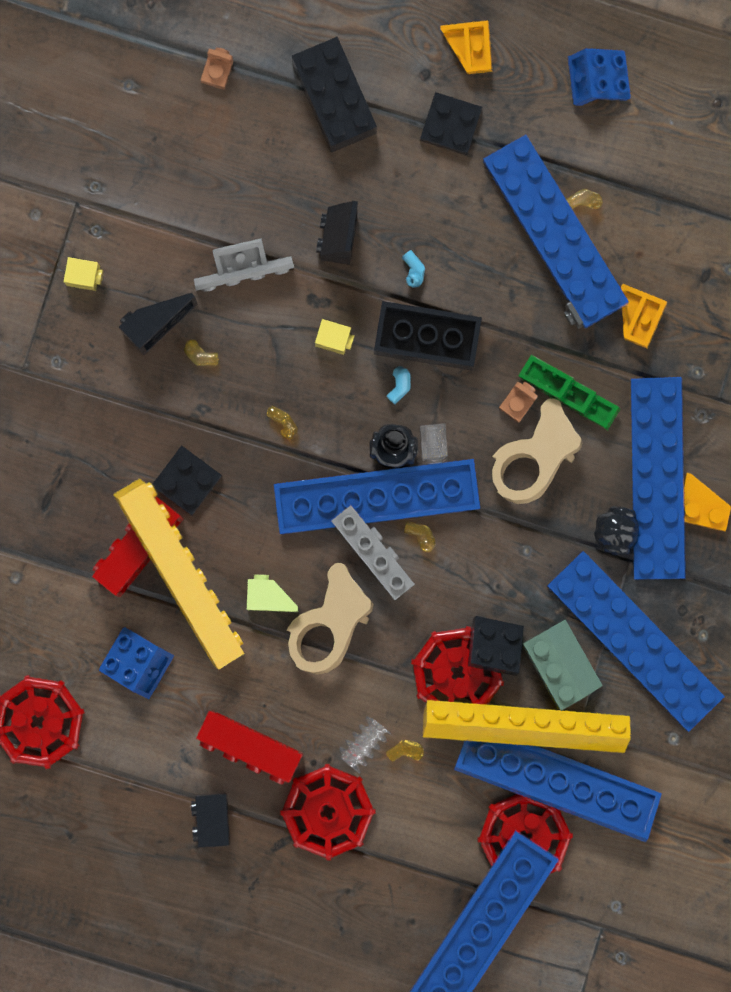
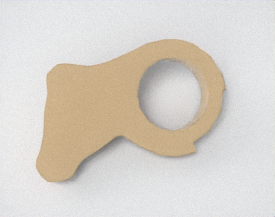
[492,398,583,504]
[287,563,374,675]

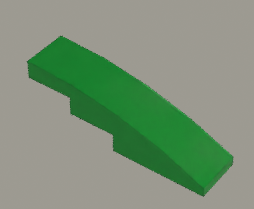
[518,355,621,431]

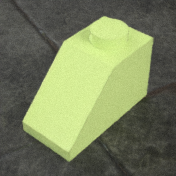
[247,575,298,612]

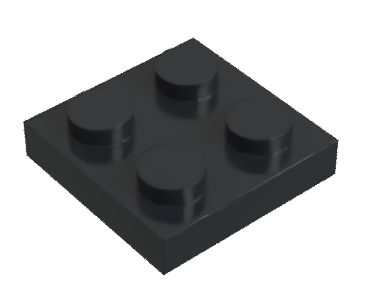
[420,92,482,155]
[152,445,222,516]
[468,616,524,676]

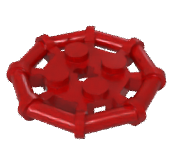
[411,626,505,705]
[0,675,85,769]
[280,764,376,861]
[477,794,573,875]

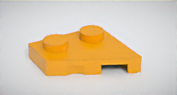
[441,21,492,74]
[621,284,667,349]
[684,473,731,532]

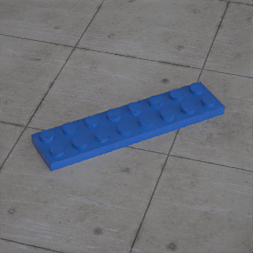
[483,135,629,329]
[631,377,686,580]
[274,459,480,535]
[547,551,725,732]
[454,740,662,842]
[409,830,559,992]

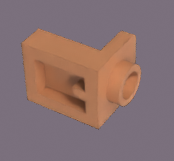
[201,47,234,90]
[498,382,538,423]

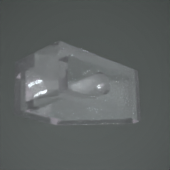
[418,423,448,465]

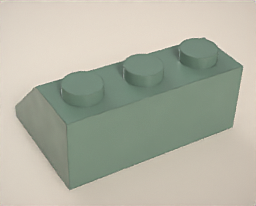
[522,619,603,711]

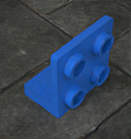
[568,48,631,106]
[99,627,174,699]

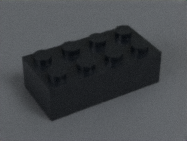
[291,36,377,153]
[374,301,482,371]

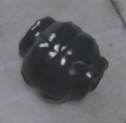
[369,424,418,468]
[594,506,639,556]

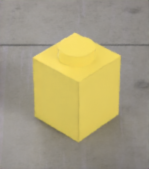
[64,257,103,291]
[315,319,355,355]

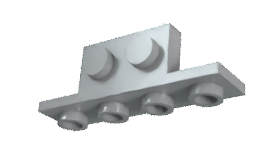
[194,239,294,292]
[331,505,415,600]

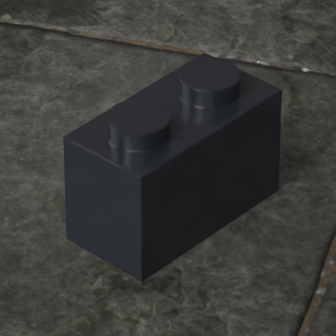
[191,793,230,848]

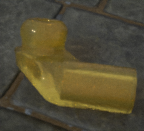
[566,189,603,209]
[184,340,218,365]
[267,405,298,440]
[404,521,436,552]
[385,740,424,762]

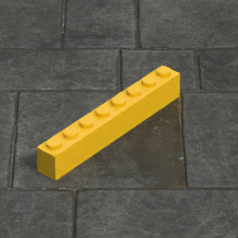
[113,479,244,670]
[423,700,631,753]

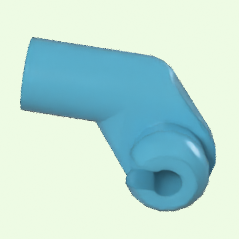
[402,250,425,287]
[387,366,411,405]

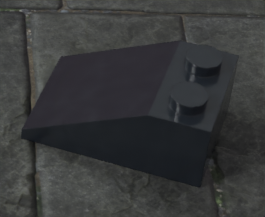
[316,201,358,265]
[119,293,198,355]

